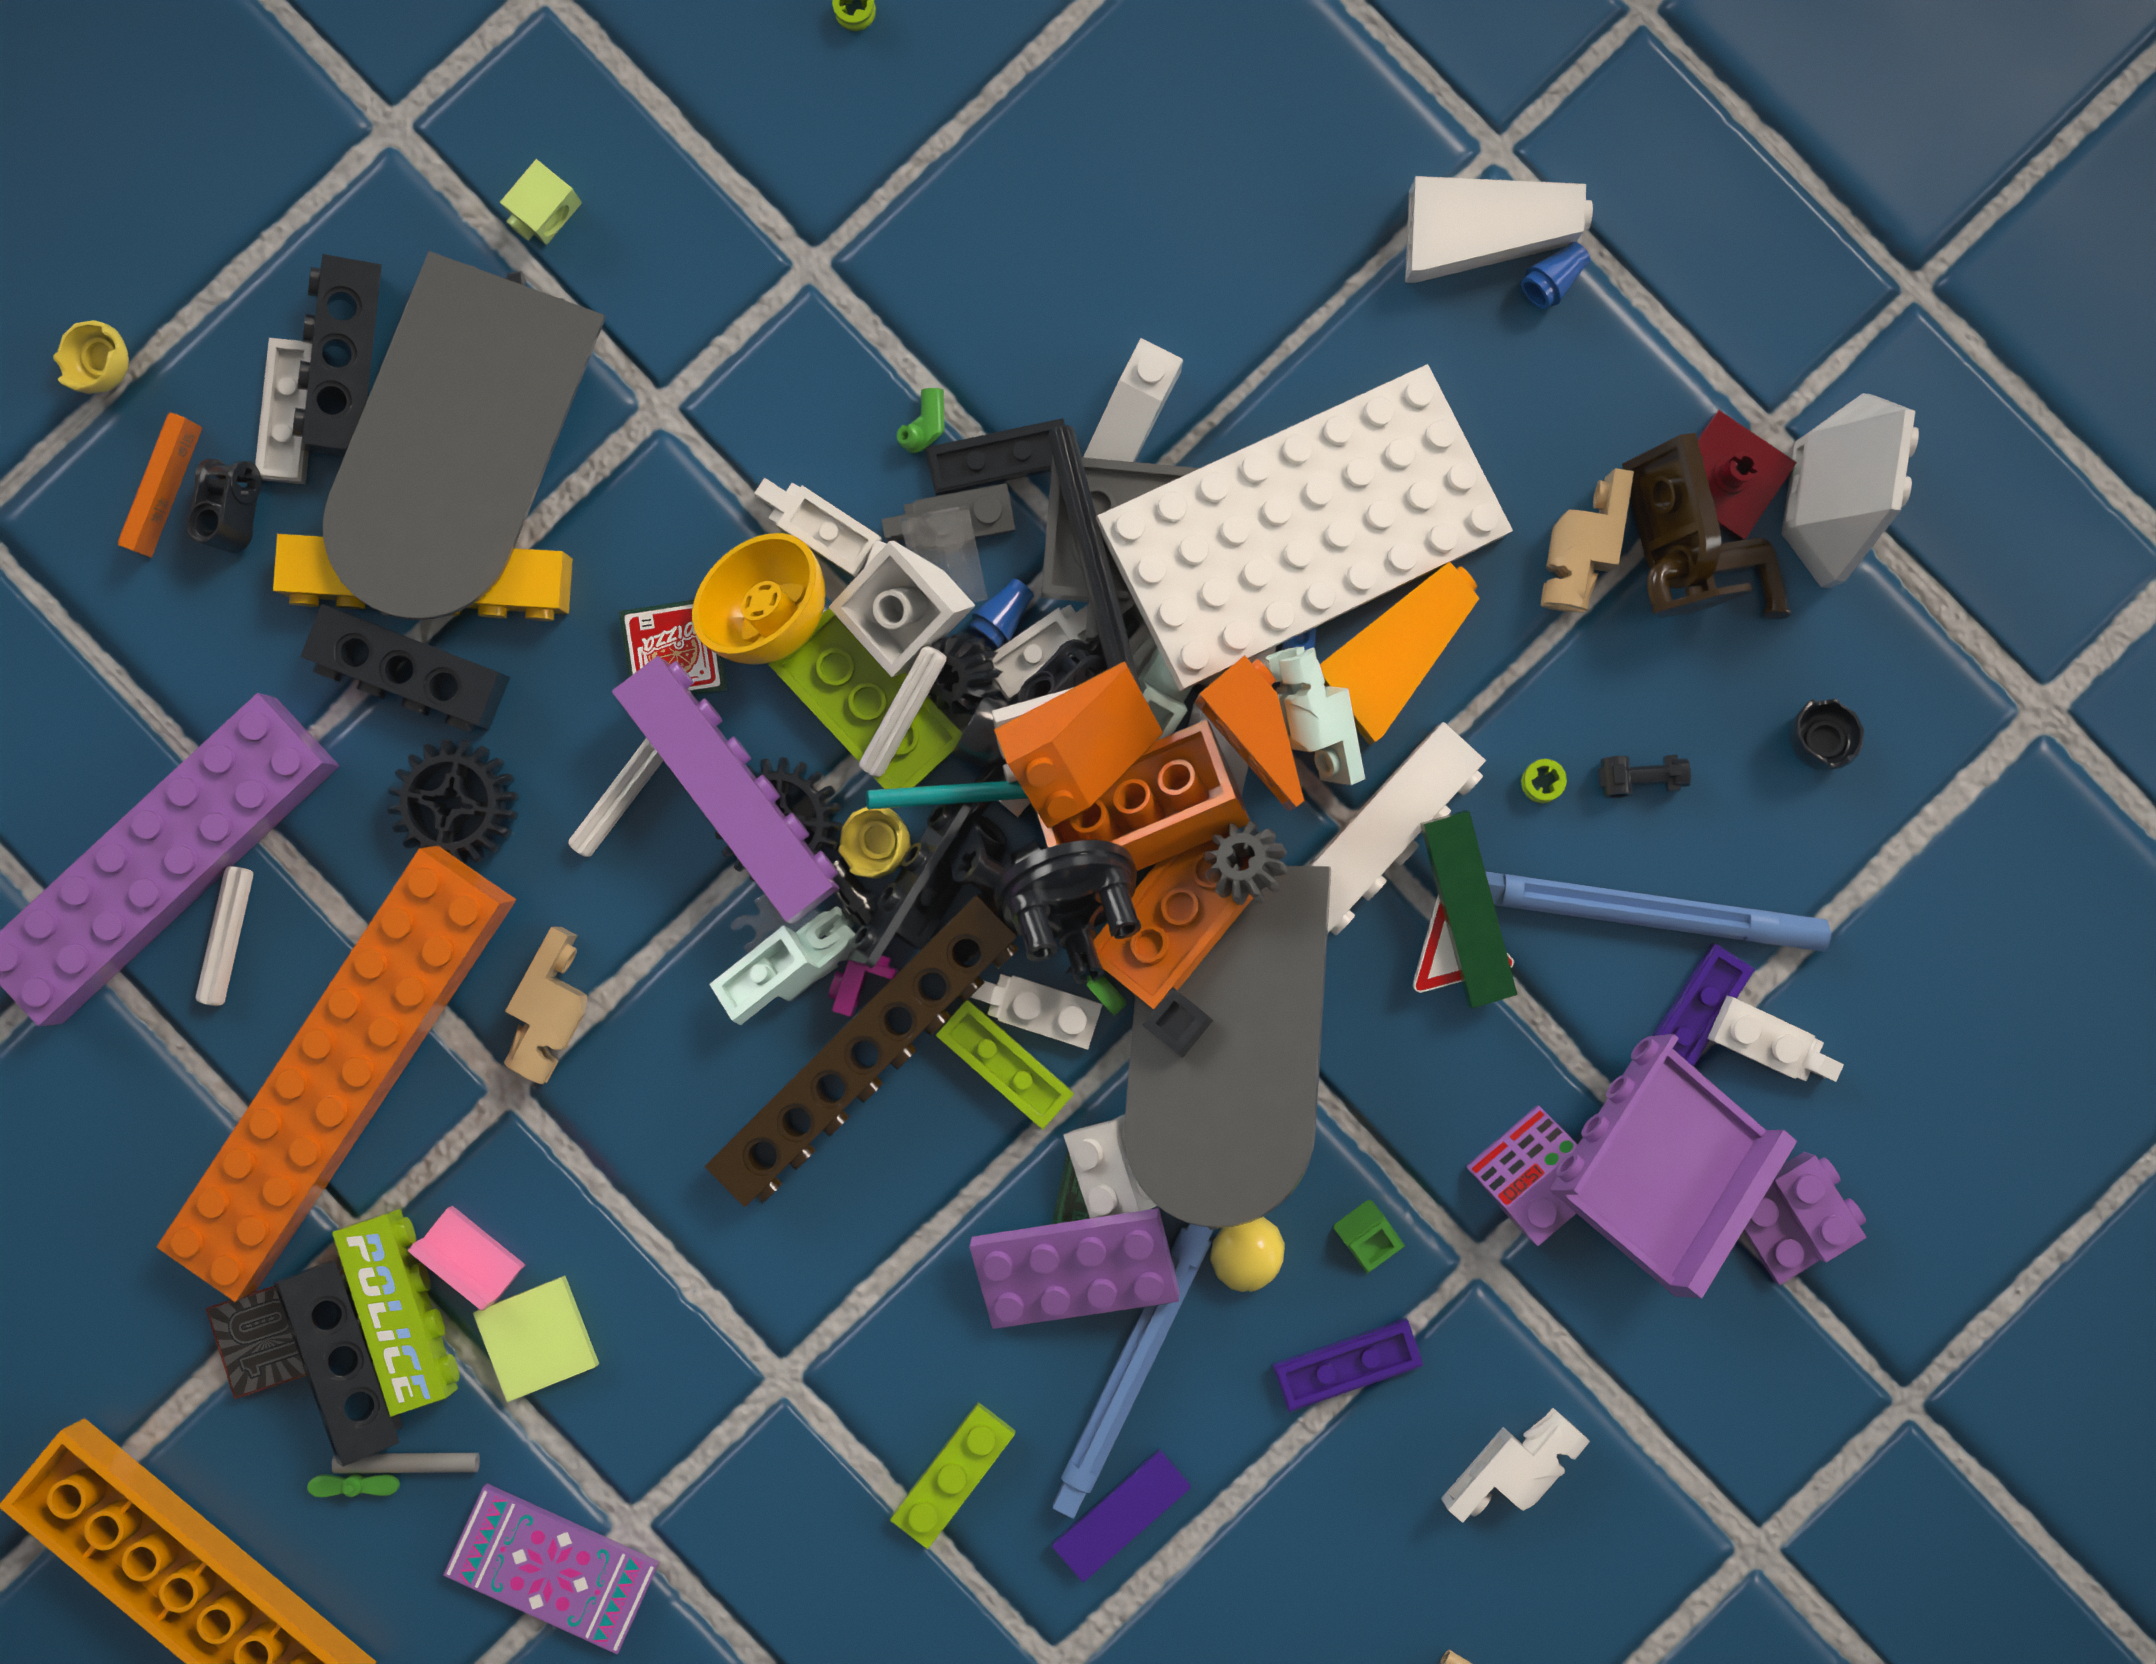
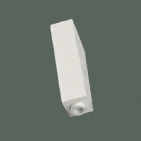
[1405,176,1593,283]

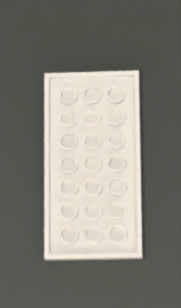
[1095,364,1513,692]

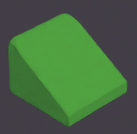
[1334,1200,1405,1274]

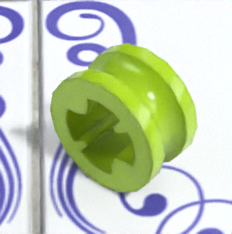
[832,0,876,31]
[1521,759,1567,803]

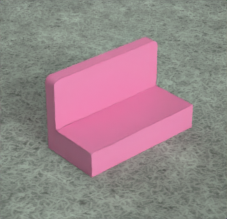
[408,1206,525,1311]

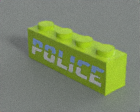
[332,1208,460,1417]

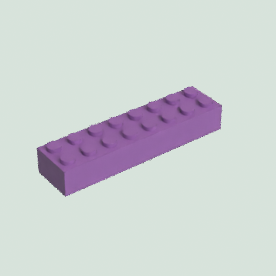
[0,693,340,1026]

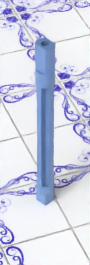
[1485,871,1831,952]
[1053,1223,1213,1519]

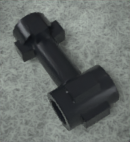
[1597,755,1691,798]

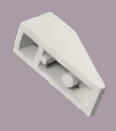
[1083,338,1183,462]

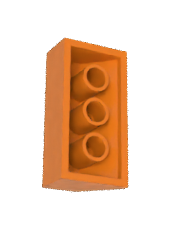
[1037,719,1250,871]

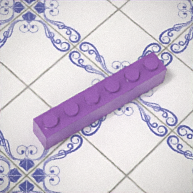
[612,656,840,924]

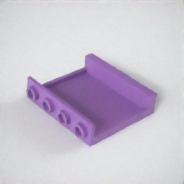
[1549,1034,1797,1299]

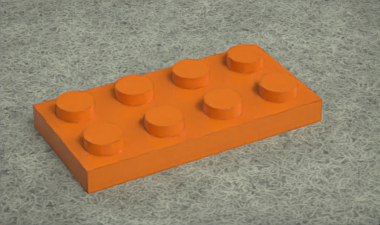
[1093,833,1253,1010]

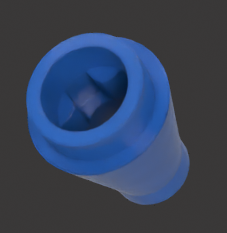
[1521,242,1591,309]
[968,578,1034,650]

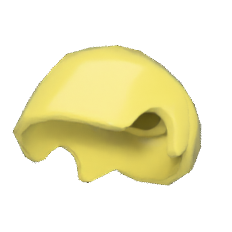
[53,320,129,394]
[838,807,911,878]
[1210,1217,1285,1292]

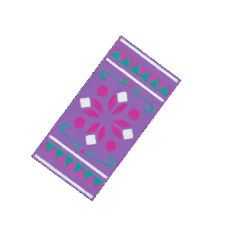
[443,1483,660,1654]

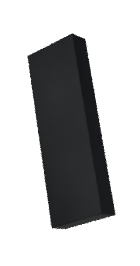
[926,418,1065,496]

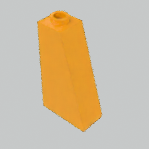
[1320,561,1480,745]

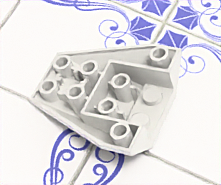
[1781,393,1919,588]

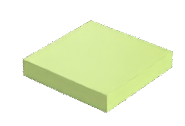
[473,1275,599,1402]

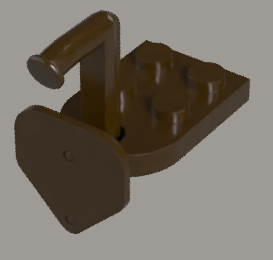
[1622,433,1791,619]

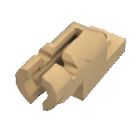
[1540,468,1634,613]
[504,927,587,1084]

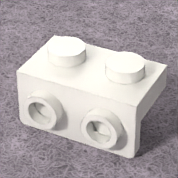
[1064,1114,1157,1219]

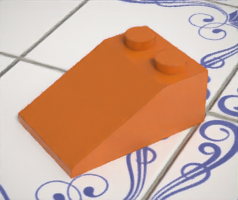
[1194,655,1304,812]
[994,661,1163,829]

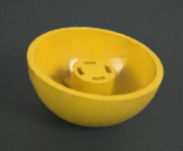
[692,533,826,664]

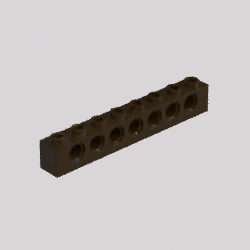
[704,893,1019,1207]

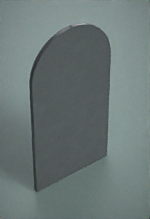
[323,251,606,620]
[1124,865,1331,1230]

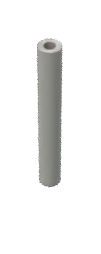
[332,1453,480,1473]

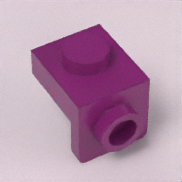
[828,955,898,1017]

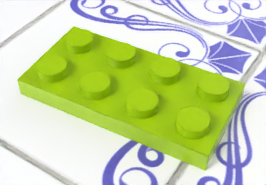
[768,608,963,789]

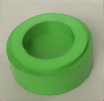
[1086,975,1127,1016]

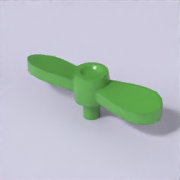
[307,1474,400,1497]

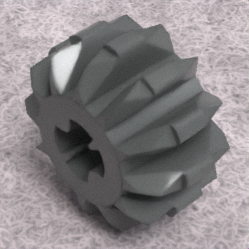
[1204,821,1288,905]

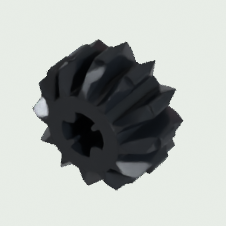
[928,633,1003,715]

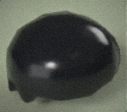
[953,696,1010,766]
[1789,699,1864,771]

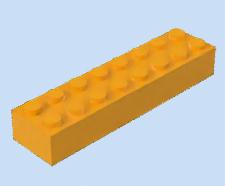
[0,1418,377,1664]

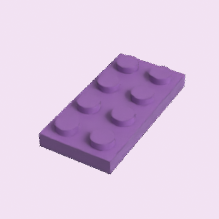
[969,1208,1180,1329]

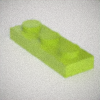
[936,999,1074,1130]
[890,1402,1016,1549]

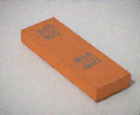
[118,412,203,558]

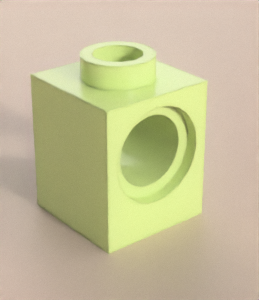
[500,159,582,245]

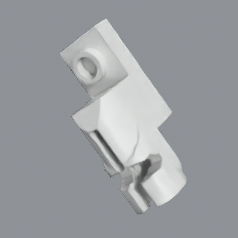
[1441,1408,1590,1523]

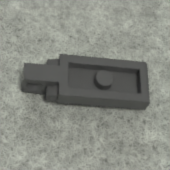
[881,483,1016,549]

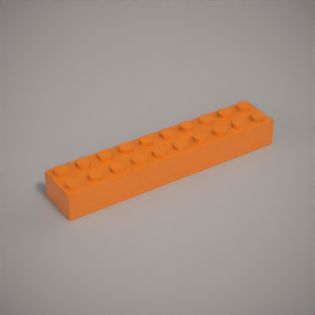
[156,846,516,1302]

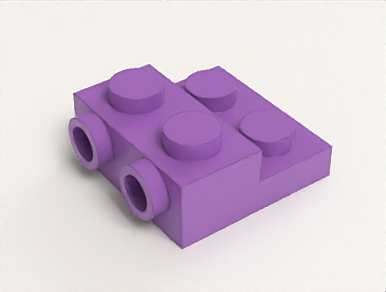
[1743,1152,1867,1285]

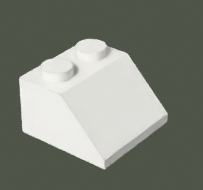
[829,540,976,677]

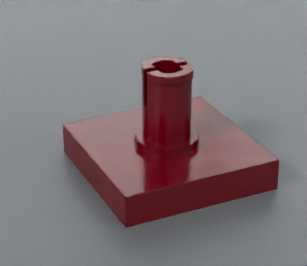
[1697,410,1797,541]

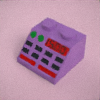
[1466,1105,1578,1246]

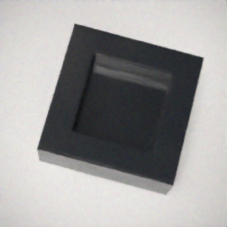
[1142,988,1213,1058]

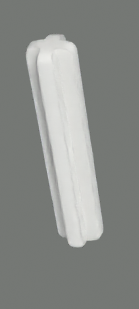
[859,646,946,777]
[568,738,664,857]
[196,866,253,1006]

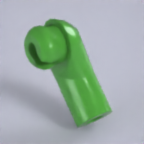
[896,388,945,453]

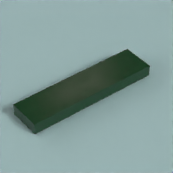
[1420,810,1518,1008]

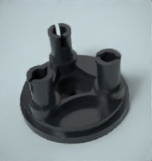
[993,840,1141,984]

